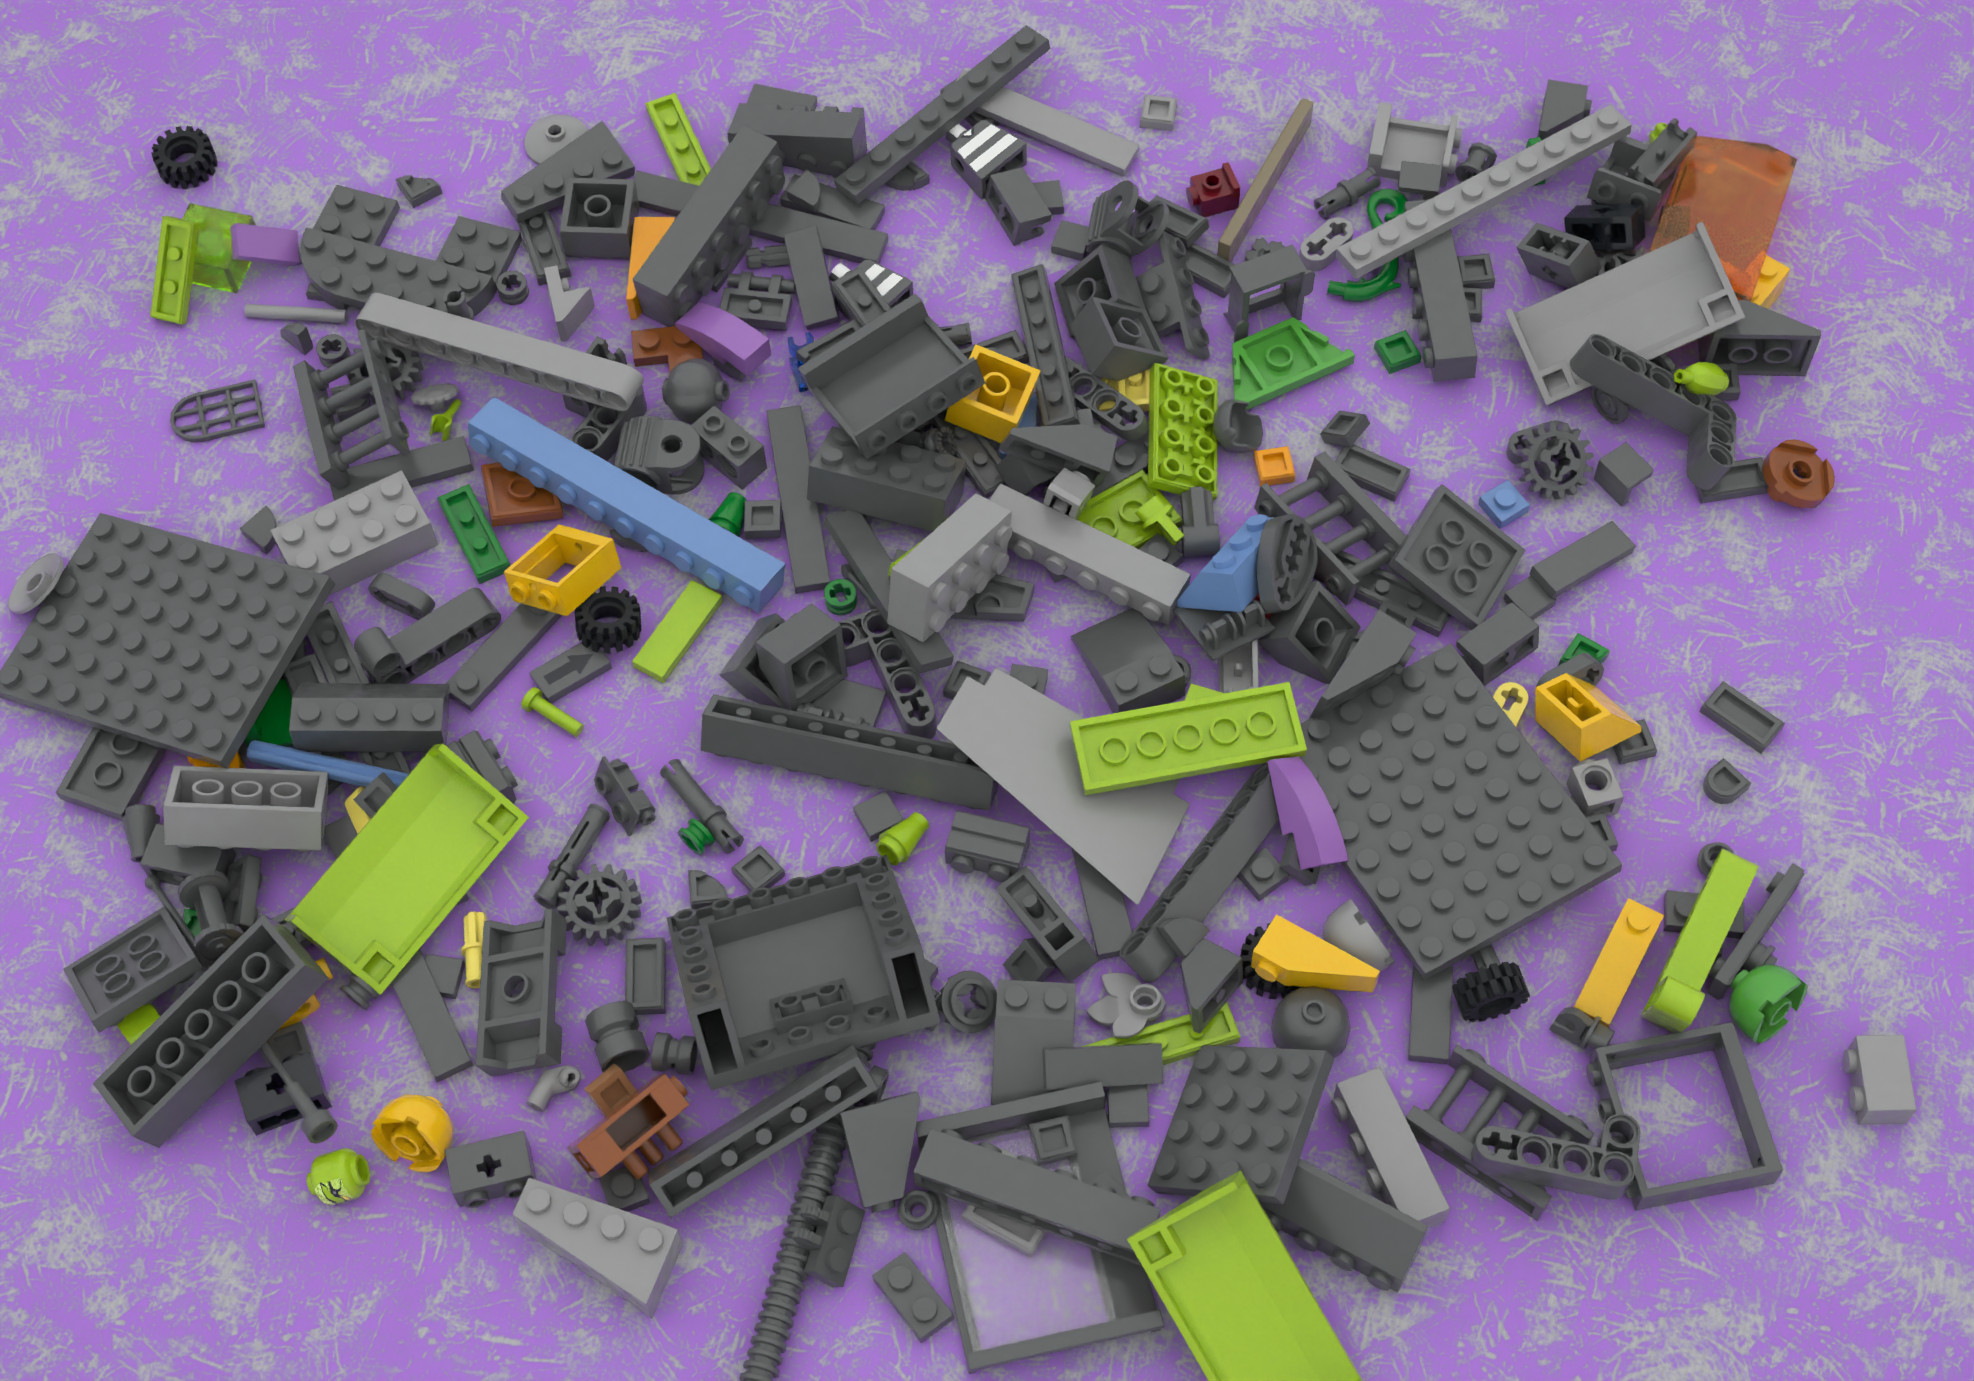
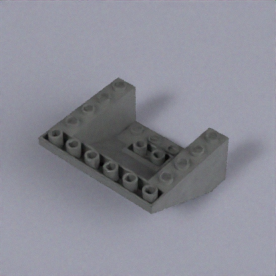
[667,855,941,1090]

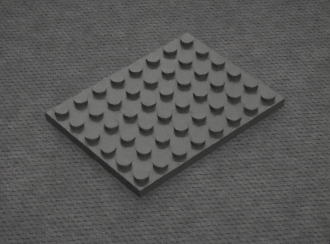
[0,513,335,769]
[1300,643,1622,980]

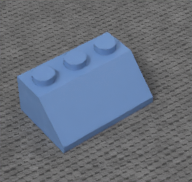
[1177,514,1274,612]

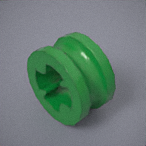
[824,579,857,616]
[678,818,715,856]

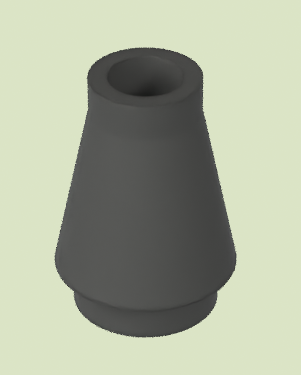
[122,804,160,862]

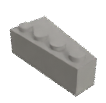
[512,1178,683,1318]

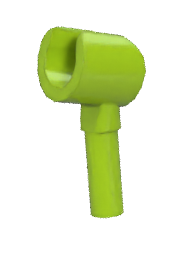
[429,399,462,441]

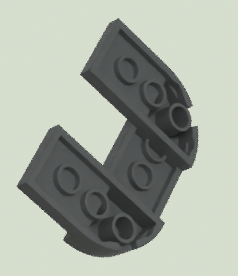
[300,185,522,317]

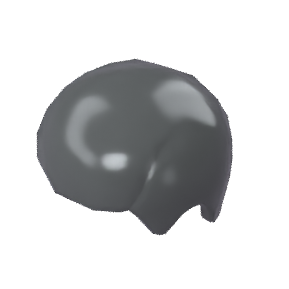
[1214,399,1263,453]

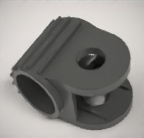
[1085,180,1169,260]
[614,416,705,495]

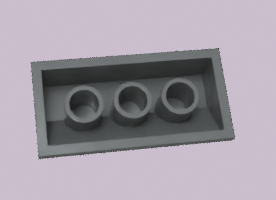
[289,683,450,752]
[1260,1158,1428,1293]

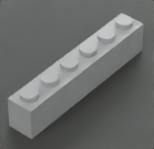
[989,483,1191,626]

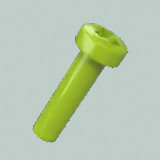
[521,687,584,737]

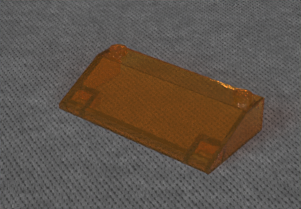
[1649,136,1797,302]

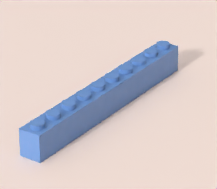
[468,397,785,613]

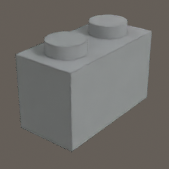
[1843,1035,1917,1125]

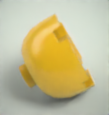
[371,1094,453,1172]

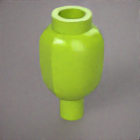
[1674,362,1729,396]

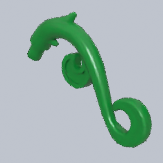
[1327,189,1408,302]

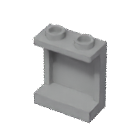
[1367,102,1463,187]

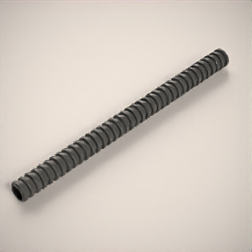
[739,1042,876,1381]

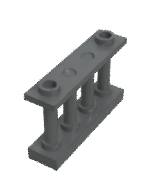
[293,329,410,490]
[1254,451,1406,606]
[1405,1045,1594,1221]

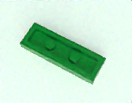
[437,484,511,584]

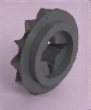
[938,971,997,1033]

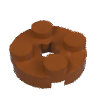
[1763,440,1835,508]

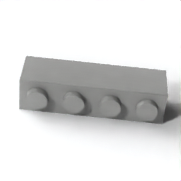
[1331,1067,1450,1229]

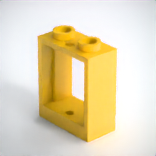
[504,524,621,616]

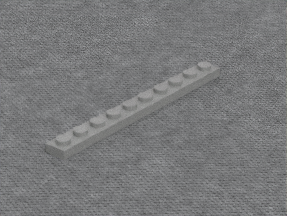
[1336,104,1632,279]

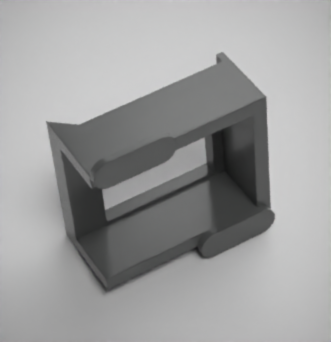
[1223,245,1315,342]

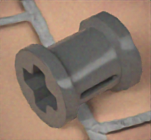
[1456,142,1497,182]

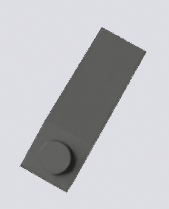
[999,424,1118,488]
[995,865,1099,983]

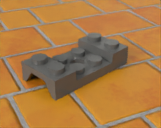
[476,908,567,1076]

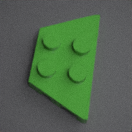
[1232,317,1355,410]

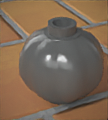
[662,359,730,424]

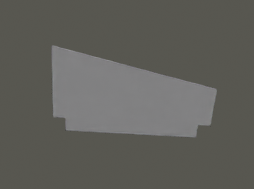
[937,668,1190,905]

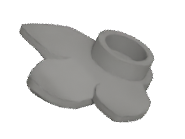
[1087,973,1165,1038]

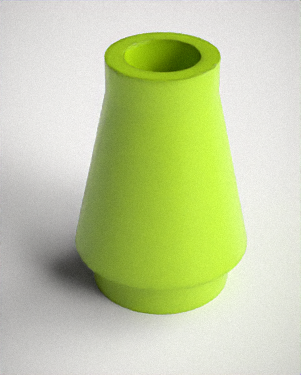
[876,812,930,866]

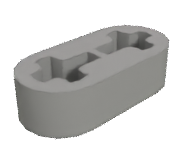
[1299,217,1354,271]

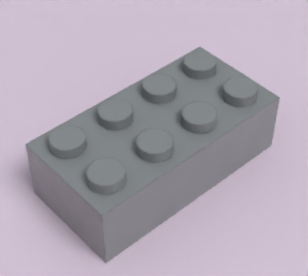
[270,470,438,595]
[887,493,1012,642]
[163,766,328,852]

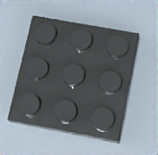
[1388,484,1526,630]
[63,906,203,1032]

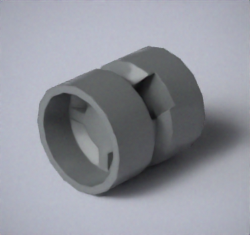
[585,1001,650,1072]

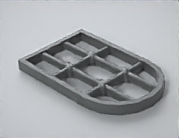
[170,379,265,443]

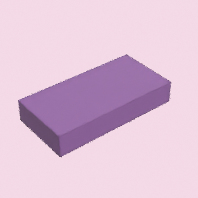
[230,223,300,266]

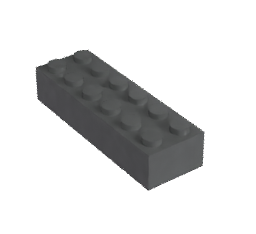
[632,125,785,327]
[93,914,329,1148]

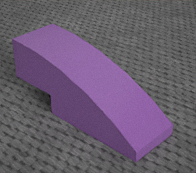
[675,302,771,376]
[1267,757,1349,870]

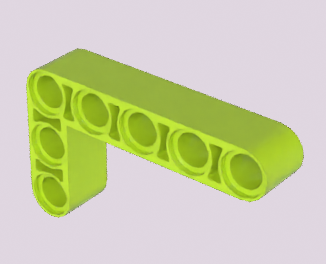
[1641,848,1758,1033]

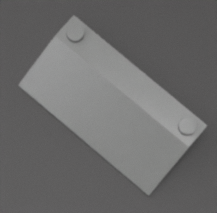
[1505,221,1746,406]

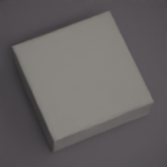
[1140,95,1177,131]

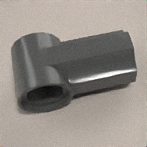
[1181,487,1220,557]

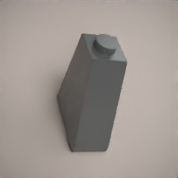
[838,1091,920,1212]

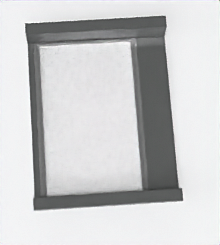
[916,1081,1164,1374]

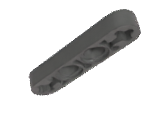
[1065,356,1148,441]

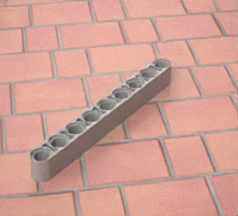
[354,292,644,412]

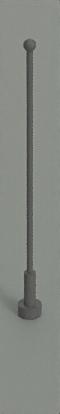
[145,875,338,1144]

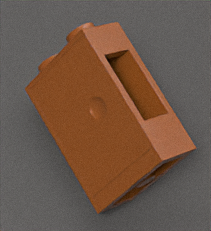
[567,1073,690,1179]

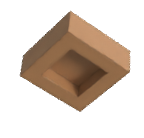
[584,1064,637,1117]

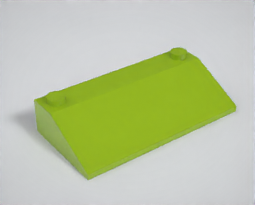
[285,743,529,995]
[1127,1170,1363,1381]

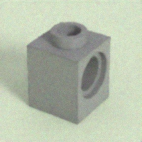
[1566,758,1624,817]

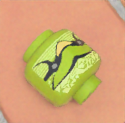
[306,1148,370,1205]

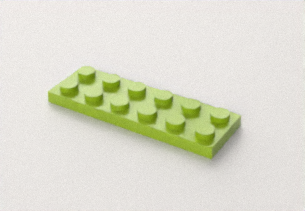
[1069,682,1307,796]

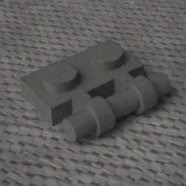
[720,271,796,330]

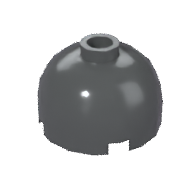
[1271,986,1350,1058]

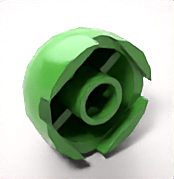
[1729,964,1808,1044]

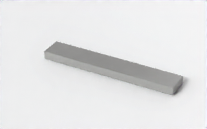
[956,69,1139,176]

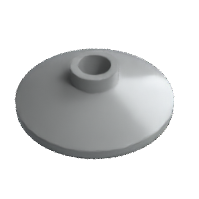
[524,114,588,165]
[8,553,64,614]

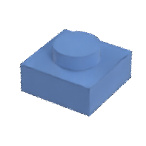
[1478,480,1530,529]

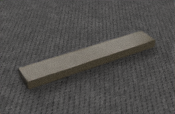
[1217,98,1314,262]

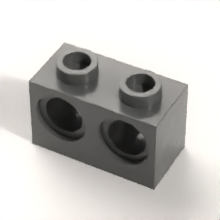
[691,406,767,490]

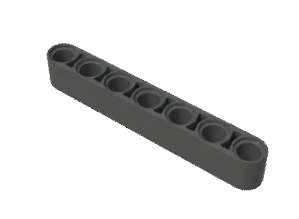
[1119,763,1279,983]

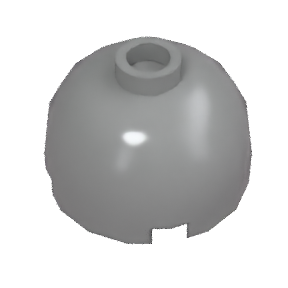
[1322,898,1395,972]

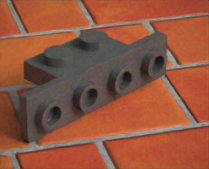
[1136,231,1210,360]

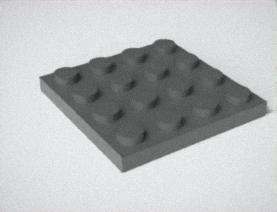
[1147,1045,1334,1204]

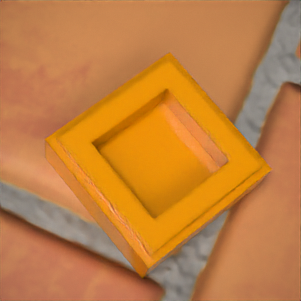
[1253,446,1296,487]

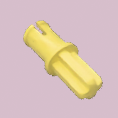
[461,911,487,989]

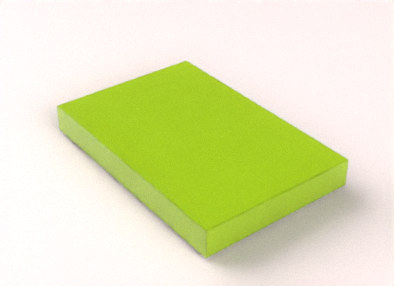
[1078,469,1183,549]

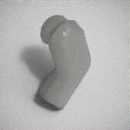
[526,1065,581,1112]

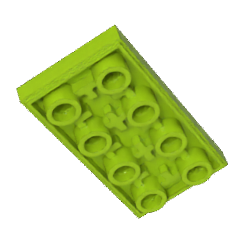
[1148,363,1218,502]

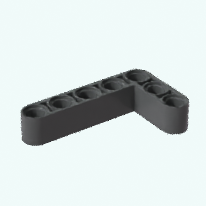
[1569,334,1737,490]

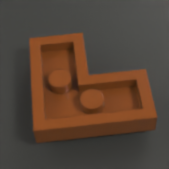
[631,326,703,373]

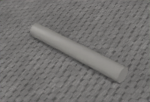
[245,304,348,323]

